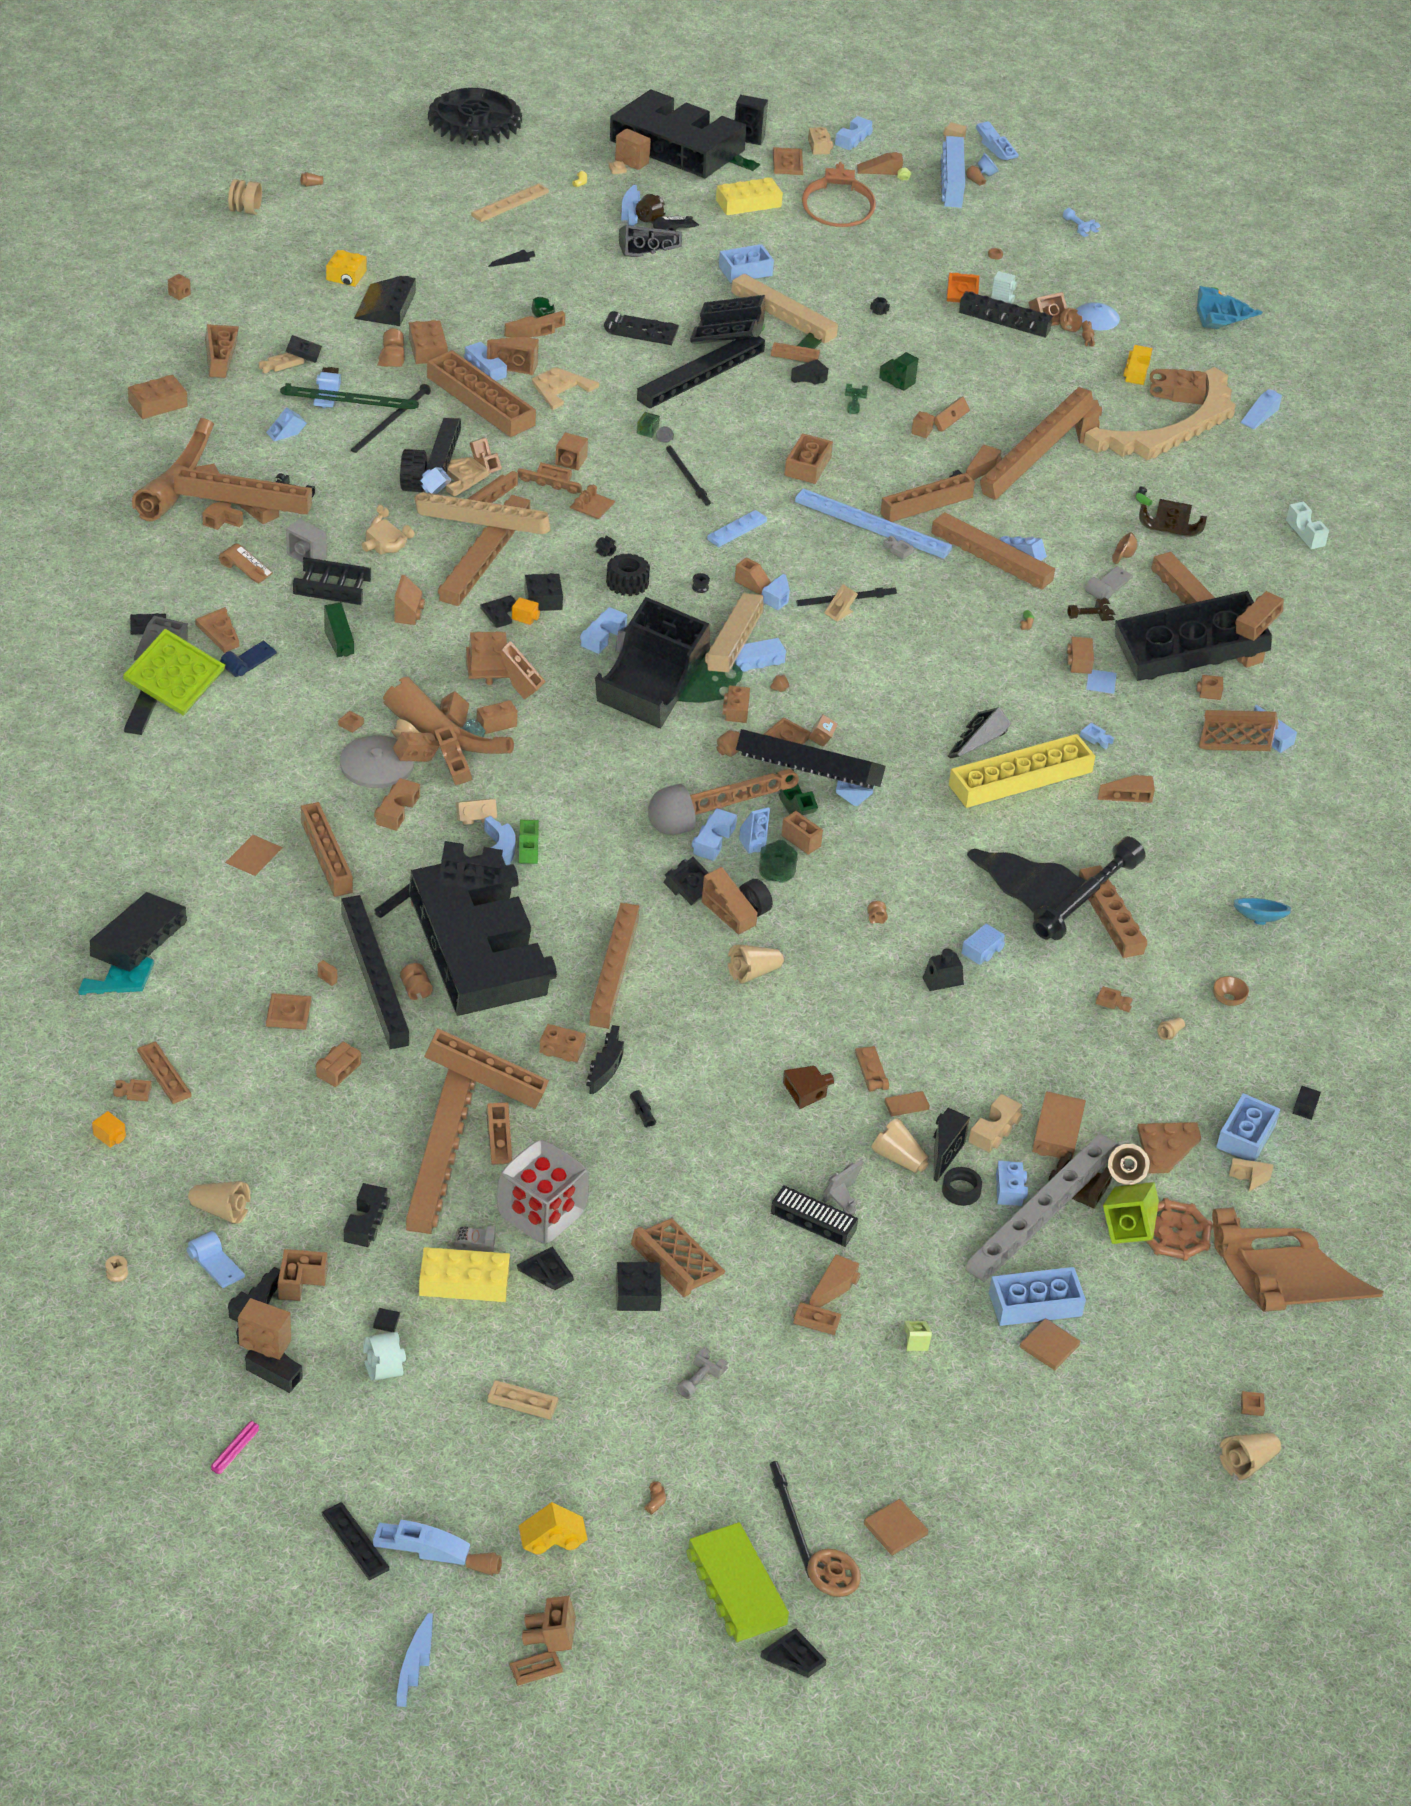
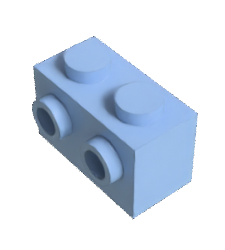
[420,467,452,494]
[996,1161,1028,1206]

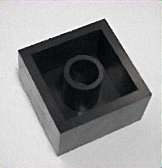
[524,573,563,611]
[616,1262,662,1311]

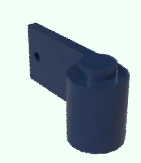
[220,640,277,677]

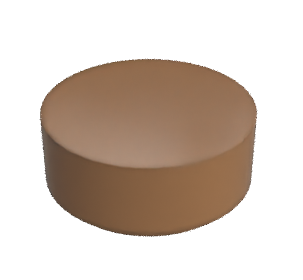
[988,248,1003,260]

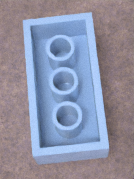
[989,1267,1086,1326]

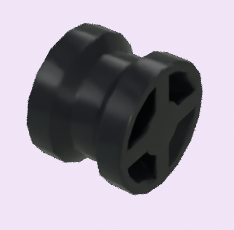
[692,573,710,593]

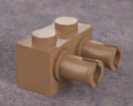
[522,1595,576,1652]

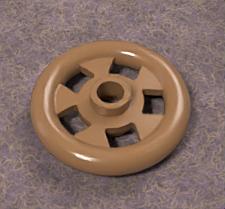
[807,1549,861,1597]

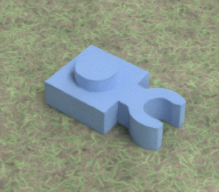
[1080,723,1114,749]

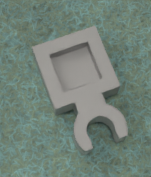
[883,536,914,559]

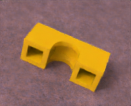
[1123,345,1153,385]

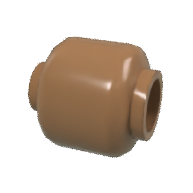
[383,328,404,347]
[716,730,740,757]

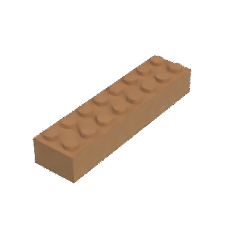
[427,350,536,438]

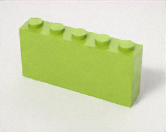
[686,1522,789,1643]

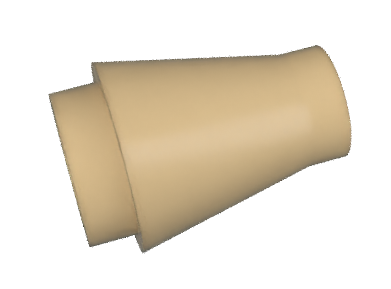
[1157,1017,1185,1040]

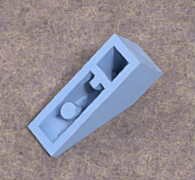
[1241,389,1282,429]

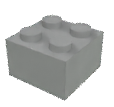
[286,519,327,563]

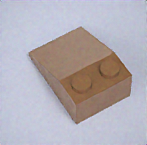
[487,337,539,375]

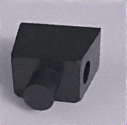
[922,948,964,992]

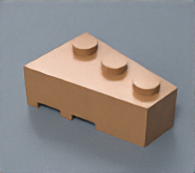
[702,867,757,935]

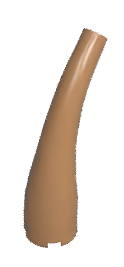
[132,418,214,521]
[383,676,514,754]

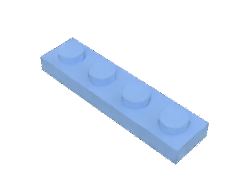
[707,510,767,547]

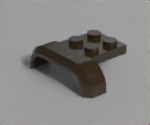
[1139,499,1207,537]

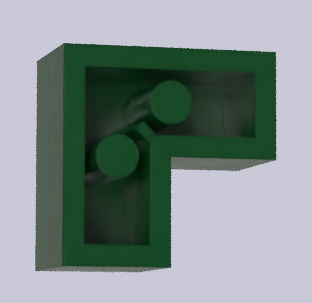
[879,352,919,391]

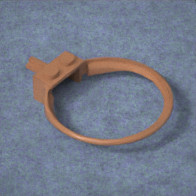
[802,162,876,227]

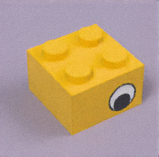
[326,250,367,287]

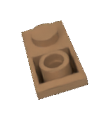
[735,557,771,595]

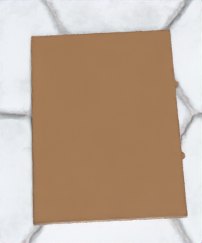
[225,835,283,876]

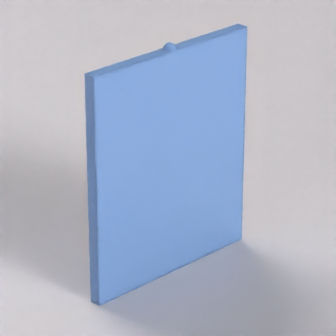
[1086,669,1117,694]

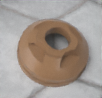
[1213,976,1249,1006]

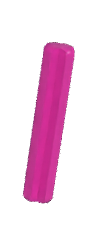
[211,1421,259,1474]

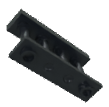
[293,557,371,605]

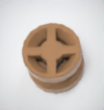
[867,901,888,924]

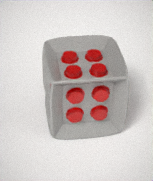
[497,1140,589,1244]

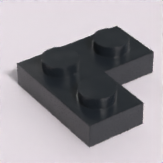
[480,595,516,628]

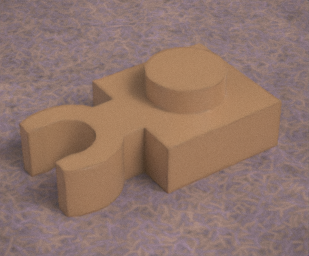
[113,1079,152,1102]

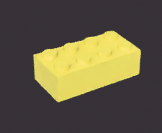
[716,177,783,215]
[419,1247,510,1302]

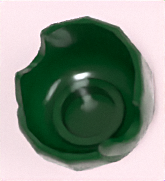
[531,297,555,318]

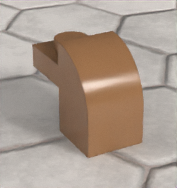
[470,437,502,474]
[202,502,243,530]

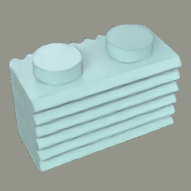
[991,271,1017,304]

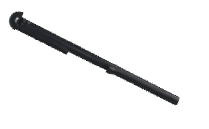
[351,384,431,453]

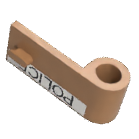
[219,544,273,584]

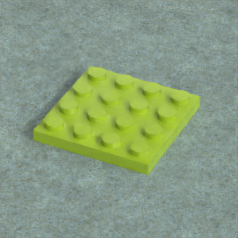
[123,629,225,716]

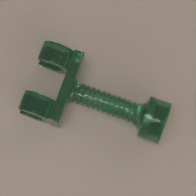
[845,383,868,414]

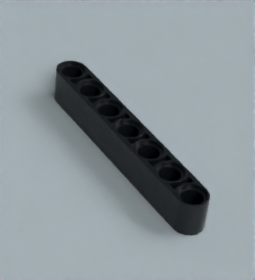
[426,418,461,473]

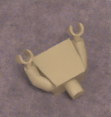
[362,504,415,555]

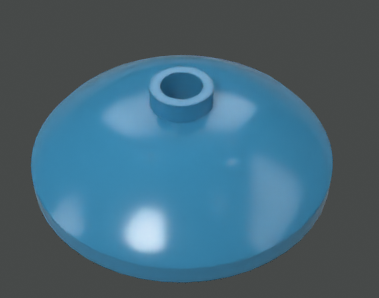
[1234,898,1291,925]

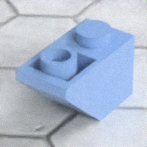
[266,407,307,441]
[761,574,790,610]

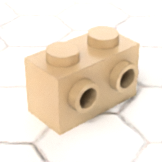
[808,127,833,155]
[455,798,497,824]

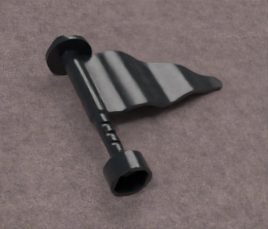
[967,836,1146,940]

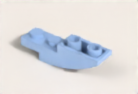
[976,121,1019,160]
[621,185,641,226]
[373,1520,470,1565]

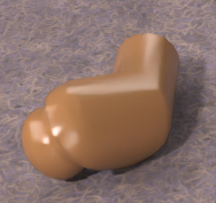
[644,1481,666,1515]

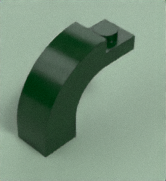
[776,769,818,815]

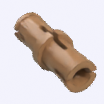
[1082,320,1095,346]

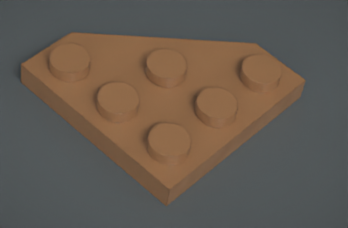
[1137,1122,1201,1174]

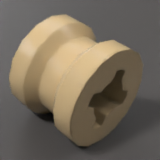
[105,1256,128,1282]

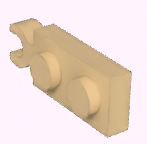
[259,353,304,373]

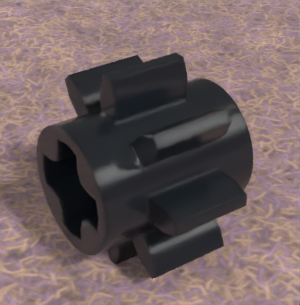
[870,297,890,315]
[595,535,616,557]

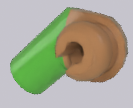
[1020,610,1034,631]

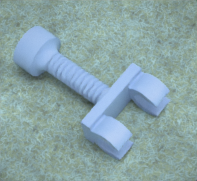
[1063,208,1101,237]

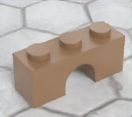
[435,724,473,785]
[374,778,420,831]

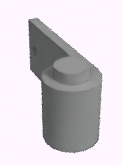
[1085,566,1133,600]

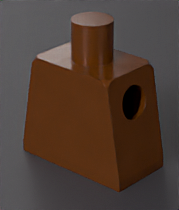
[783,1066,834,1109]

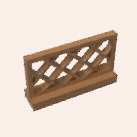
[1199,710,1279,751]
[631,1218,725,1297]

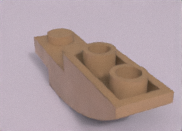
[504,311,565,338]

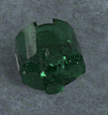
[759,840,798,883]

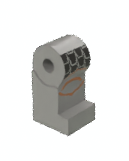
[454,1226,495,1252]

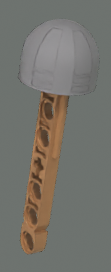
[648,769,799,835]

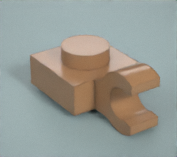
[1096,986,1133,1012]

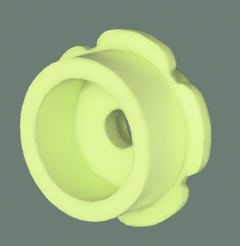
[897,168,911,181]

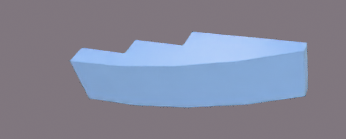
[397,1613,433,1707]

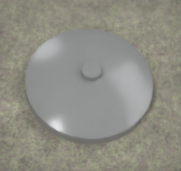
[340,735,414,788]

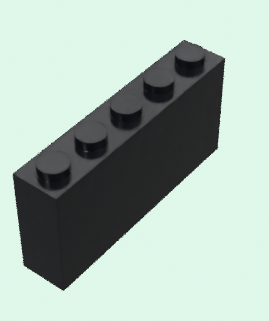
[90,892,187,972]

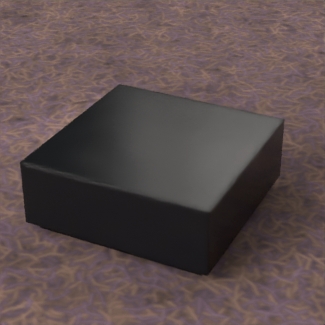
[373,1308,400,1332]

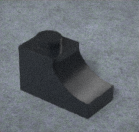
[791,359,829,385]

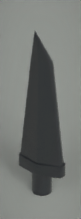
[488,249,535,267]

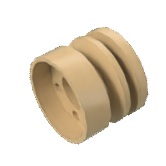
[228,179,262,215]

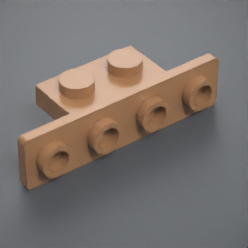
[517,462,583,494]

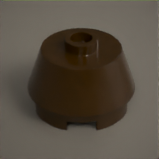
[636,194,666,224]

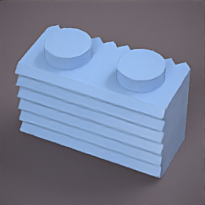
[961,923,1005,965]

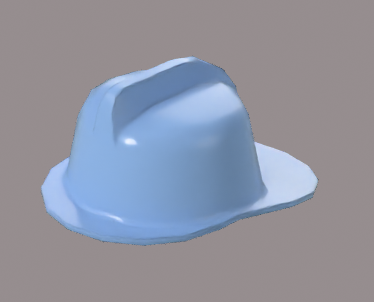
[978,153,999,176]

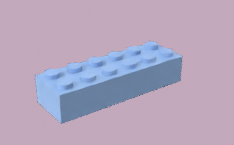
[940,136,965,208]

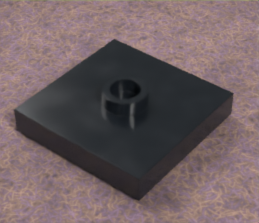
[285,335,322,363]

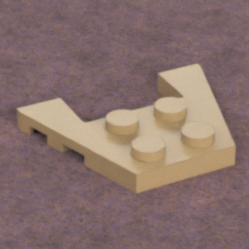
[532,367,599,410]
[446,457,489,497]

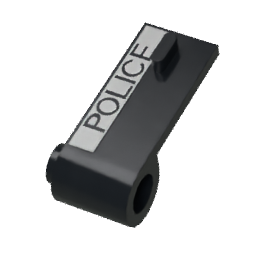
[653,216,699,231]

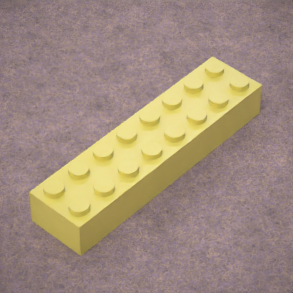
[949,734,1095,808]

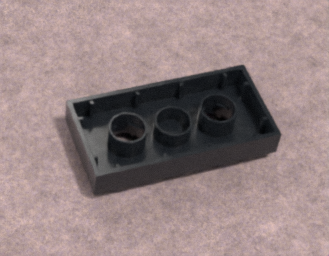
[1115,590,1272,681]

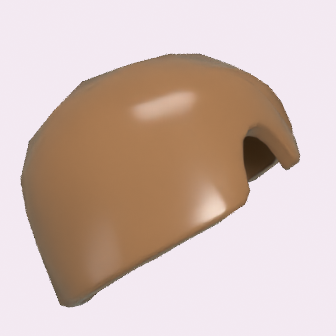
[1059,308,1082,332]

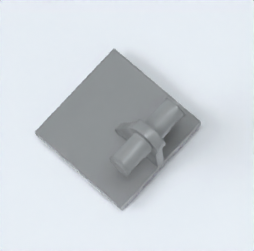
[822,1160,864,1215]

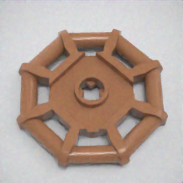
[1145,1198,1213,1261]

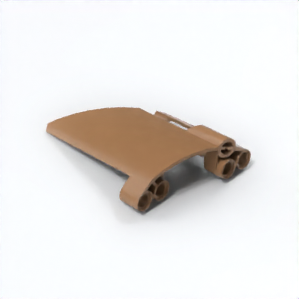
[1212,1207,1384,1312]

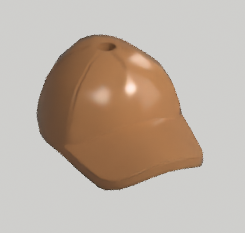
[1112,532,1138,564]

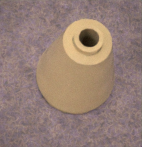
[728,944,784,984]
[871,1118,929,1173]
[1108,1143,1150,1185]
[188,1181,251,1224]
[1220,1433,1281,1480]

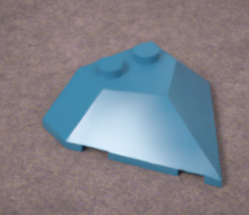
[1197,286,1263,329]

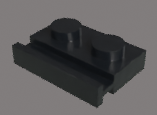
[130,613,166,635]

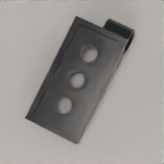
[604,311,679,346]

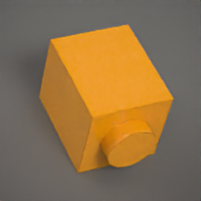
[512,597,540,625]
[92,1111,126,1148]

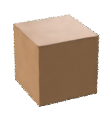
[555,432,588,471]

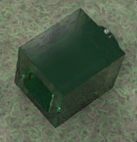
[637,412,660,438]

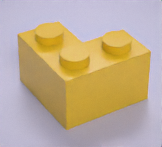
[518,1502,588,1555]

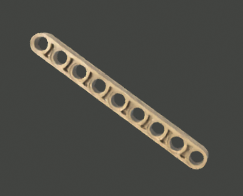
[414,493,551,534]

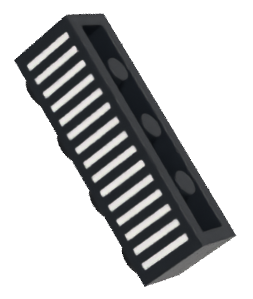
[770,1185,858,1247]

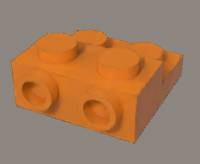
[947,273,980,303]

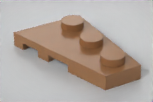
[195,607,240,653]

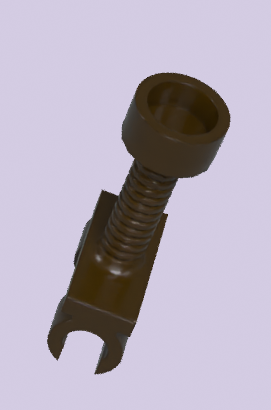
[1067,598,1116,621]

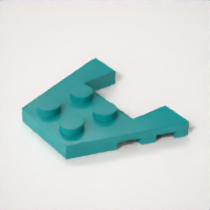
[78,957,154,995]

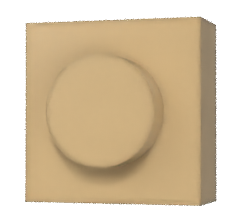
[608,161,627,174]

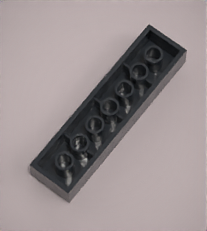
[736,729,886,789]

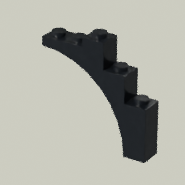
[228,1267,303,1393]

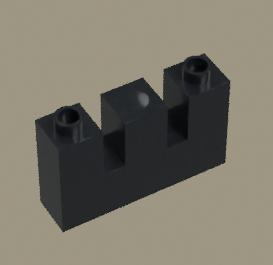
[610,89,746,179]
[409,855,557,1016]

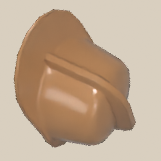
[377,344,405,367]

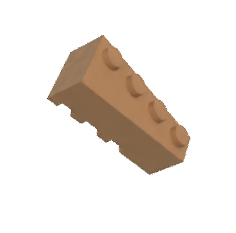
[205,324,239,378]

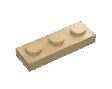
[488,1380,558,1420]

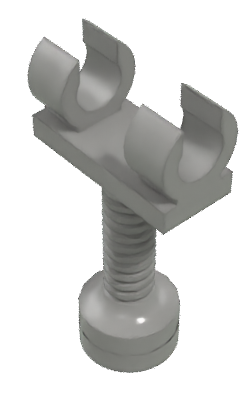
[676,1348,729,1399]

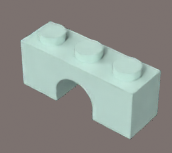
[1286,502,1329,549]

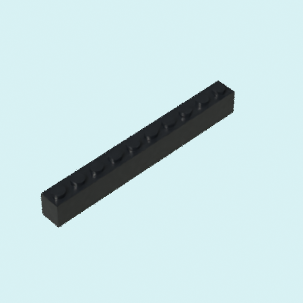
[637,336,765,409]
[341,895,409,1050]

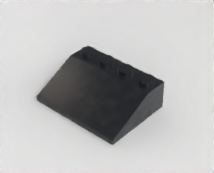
[354,276,416,326]

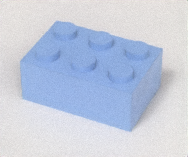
[719,244,774,283]
[1216,1093,1280,1161]

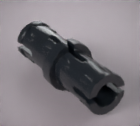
[630,1090,656,1128]

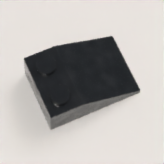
[933,1107,970,1182]

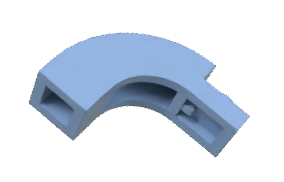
[484,816,515,865]

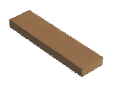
[137,1041,192,1104]

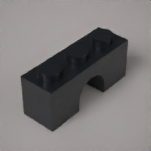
[440,841,503,880]
[344,1183,390,1247]

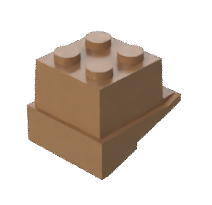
[466,631,509,685]

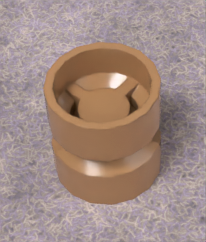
[400,963,433,1000]

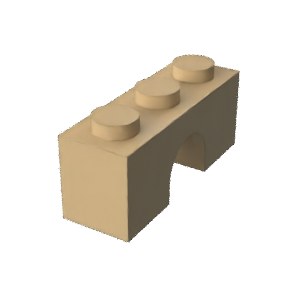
[968,1094,1023,1153]

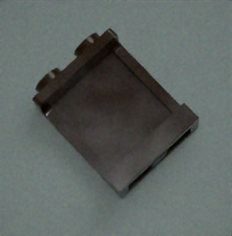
[1048,1151,1112,1209]

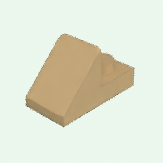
[824,584,858,621]
[1229,1158,1273,1191]

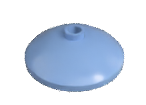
[1076,302,1120,331]

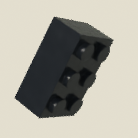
[735,94,768,145]

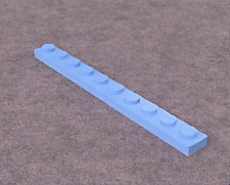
[795,488,952,559]

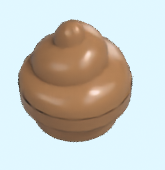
[770,674,789,692]

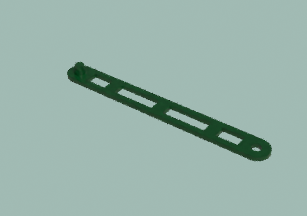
[280,383,419,409]

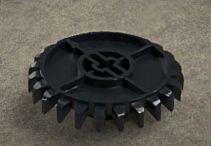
[428,88,522,146]

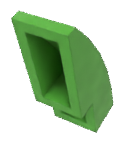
[519,819,539,864]

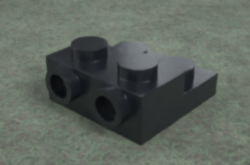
[663,856,709,906]

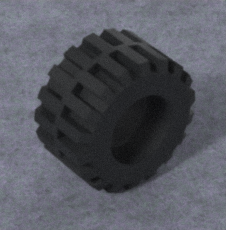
[400,449,427,492]
[606,553,650,596]

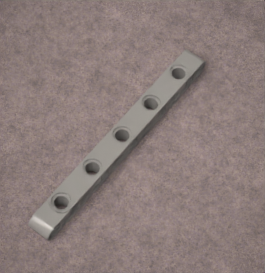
[965,1134,1119,1282]

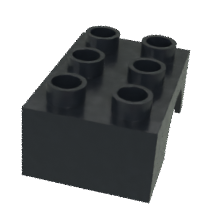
[595,597,710,729]

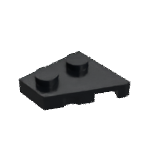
[516,1246,574,1290]
[760,1628,827,1678]

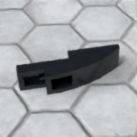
[586,1025,624,1094]

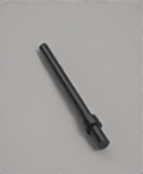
[666,445,711,506]
[796,587,897,606]
[770,1461,811,1578]

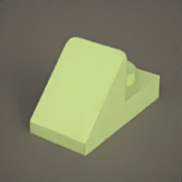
[904,1321,932,1351]

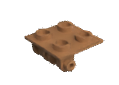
[570,484,615,519]

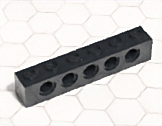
[959,291,1053,338]

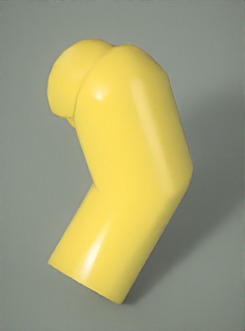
[572,171,587,188]

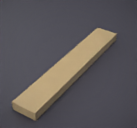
[471,183,549,222]

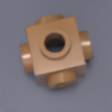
[168,274,191,301]

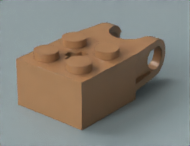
[1150,369,1206,405]

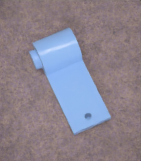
[313,372,341,408]
[186,1231,245,1288]

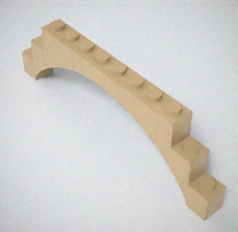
[1083,367,1236,461]

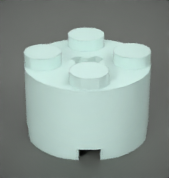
[363,1332,406,1380]

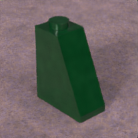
[324,602,354,657]

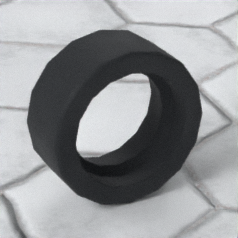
[739,878,773,917]
[942,1167,982,1206]

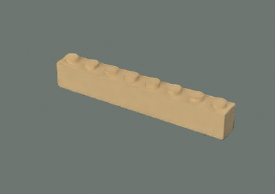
[731,274,838,344]
[705,593,763,672]

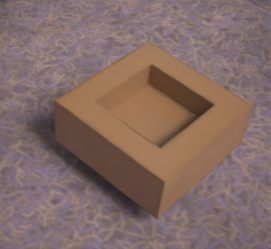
[338,711,364,733]
[317,960,337,986]
[1241,1391,1265,1416]

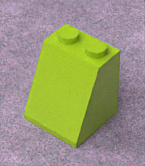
[1103,1182,1159,1244]

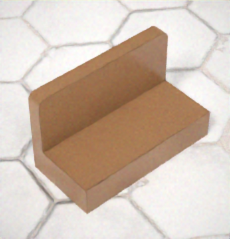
[439,691,469,727]

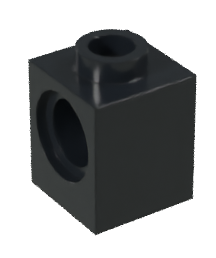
[1292,1086,1321,1120]

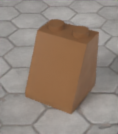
[1032,1091,1086,1160]

